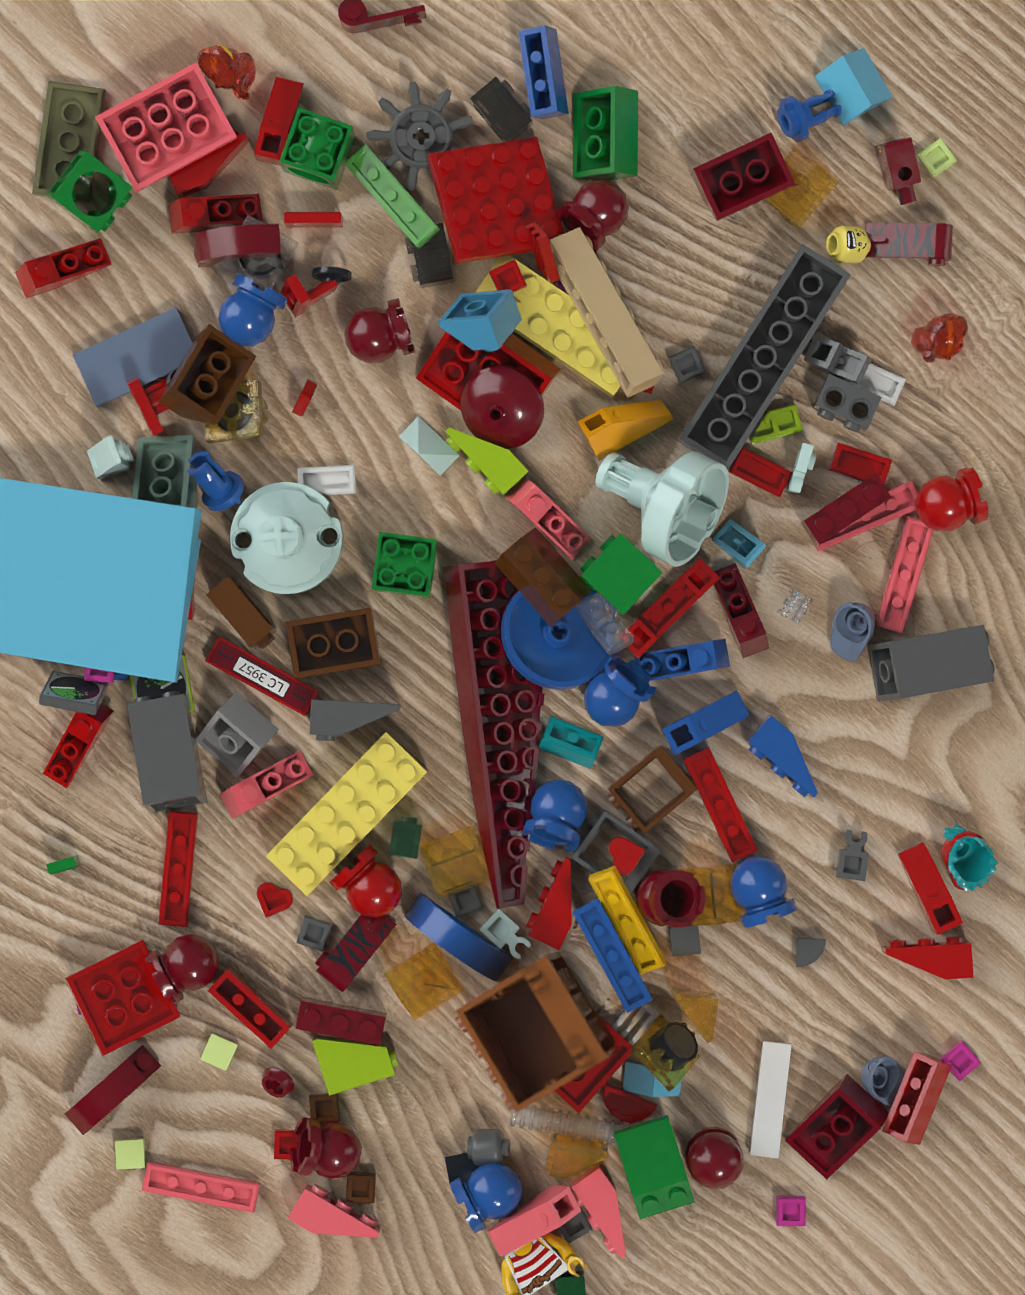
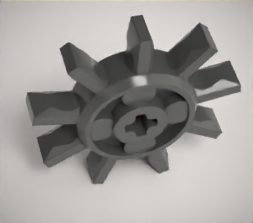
[366,81,473,192]

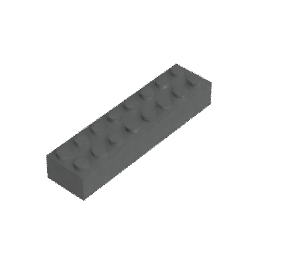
[678,244,851,470]

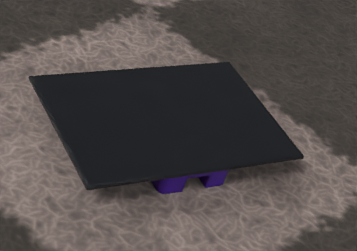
[445,1153,479,1184]

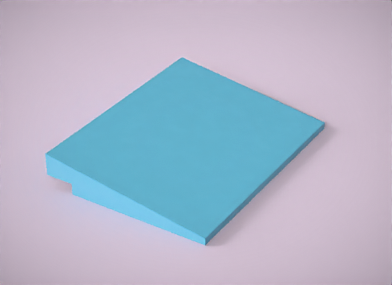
[0,478,202,683]

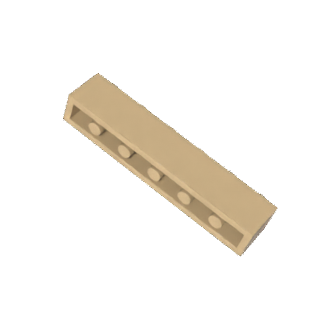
[550,227,664,398]

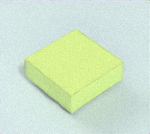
[916,138,957,179]
[200,1032,238,1071]
[115,1138,146,1170]

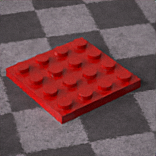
[427,137,564,264]

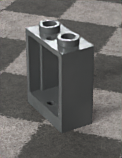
[571,810,661,894]

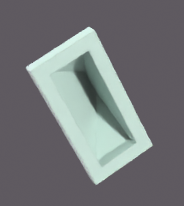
[399,416,460,476]

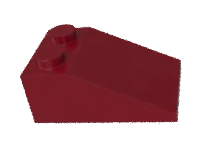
[784,1074,889,1180]

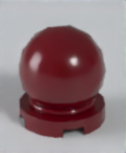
[555,180,629,253]
[344,298,415,364]
[636,869,706,928]
[145,934,220,1005]
[290,1117,362,1179]
[685,1127,744,1189]

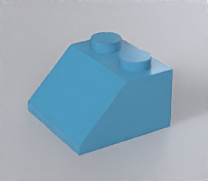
[438,289,522,352]

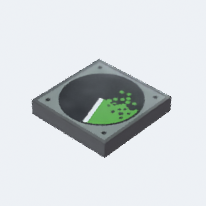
[39,671,109,715]

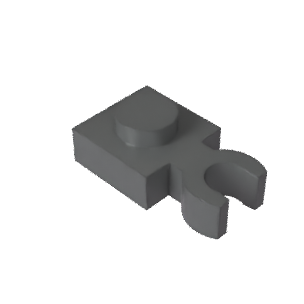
[836,829,869,881]

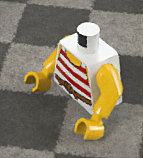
[501,1232,588,1295]

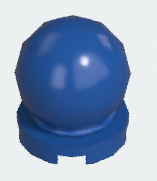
[218,274,287,347]
[584,653,657,727]
[522,779,587,852]
[730,857,797,928]
[450,1163,523,1233]

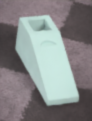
[87,435,134,480]

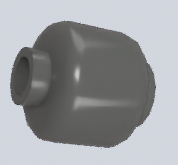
[467,1129,510,1166]

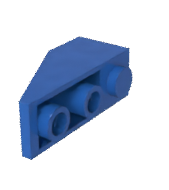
[635,639,730,681]
[661,690,750,755]
[747,715,818,798]

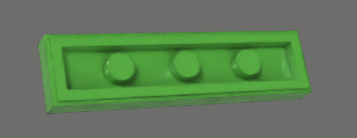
[345,144,440,249]

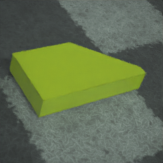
[750,403,803,445]

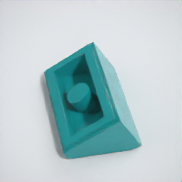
[539,716,604,769]

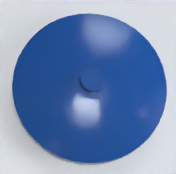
[501,589,614,690]

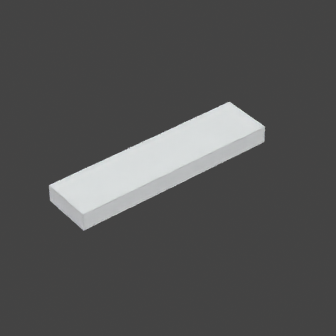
[749,1040,791,1158]

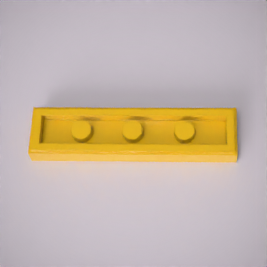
[588,866,667,975]

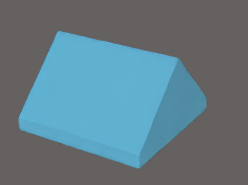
[815,48,893,126]

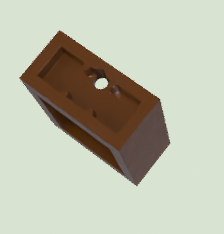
[206,576,277,649]
[607,745,698,833]

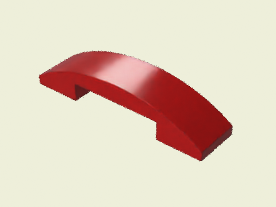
[619,558,720,658]

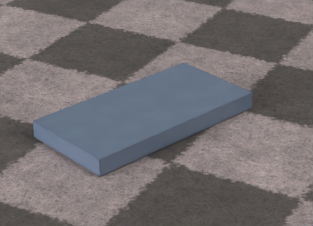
[73,307,193,408]

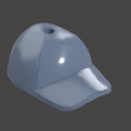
[830,602,875,661]
[861,1056,905,1108]

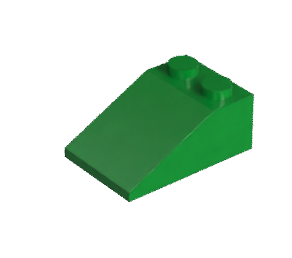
[613,1115,695,1219]

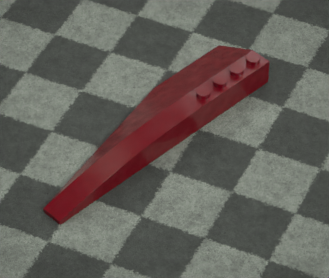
[443,561,545,909]

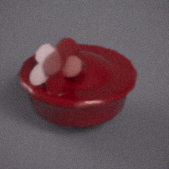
[262,1067,294,1098]

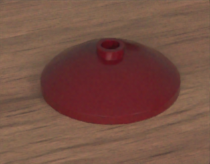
[460,365,544,449]

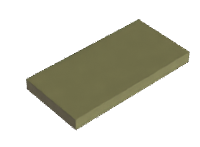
[32,81,106,203]

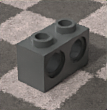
[813,374,882,433]

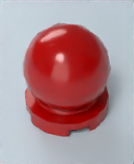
[915,468,989,532]
[329,845,402,918]

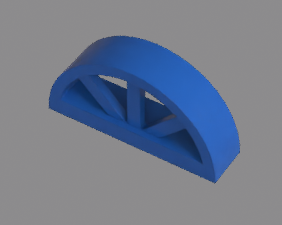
[404,892,513,982]
[572,898,653,1013]

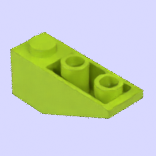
[445,427,529,496]

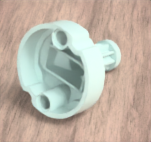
[595,452,729,567]
[230,482,344,594]

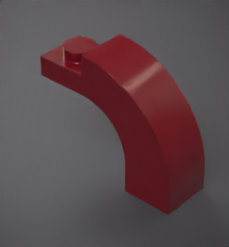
[193,224,281,267]
[65,1045,161,1135]

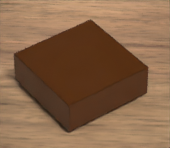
[309,1093,340,1124]
[346,1172,376,1203]

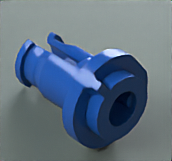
[777,89,842,142]
[187,451,244,511]

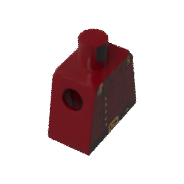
[874,137,921,205]

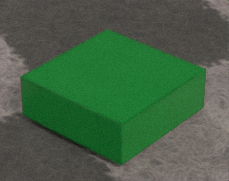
[46,855,81,875]

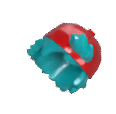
[941,824,998,891]

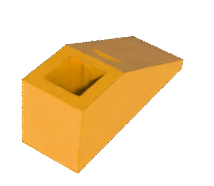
[577,400,673,461]

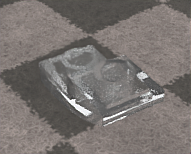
[576,592,634,656]

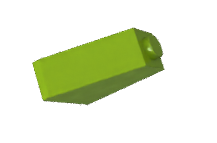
[312,1036,399,1096]

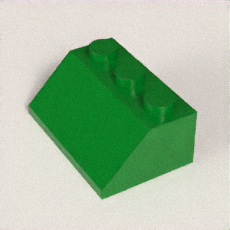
[573,86,638,180]

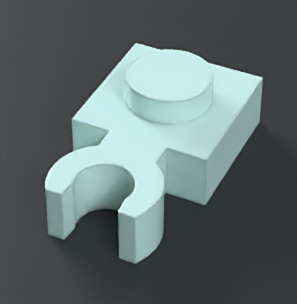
[787,443,817,494]
[479,909,531,959]

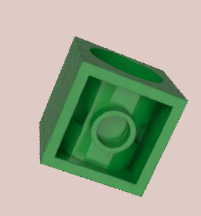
[279,107,356,190]
[46,150,132,233]
[371,532,438,599]
[580,533,663,616]

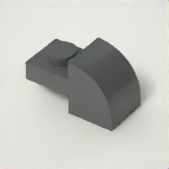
[804,334,872,385]

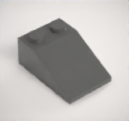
[310,699,401,741]

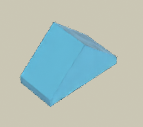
[711,519,766,569]
[623,1061,683,1097]

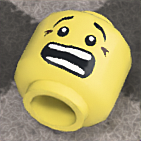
[826,226,871,264]

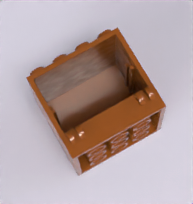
[455,951,618,1113]

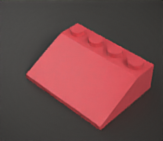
[95,62,237,193]

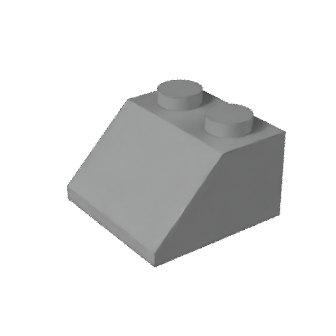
[196,692,279,777]

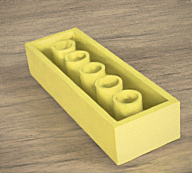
[475,255,621,399]
[266,732,428,896]

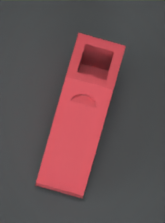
[506,477,592,560]
[219,750,313,819]
[571,1163,626,1258]
[288,1184,381,1238]
[487,1184,581,1256]

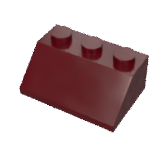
[691,132,796,221]

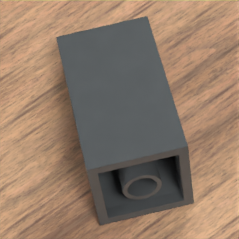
[867,625,995,701]
[127,691,208,813]

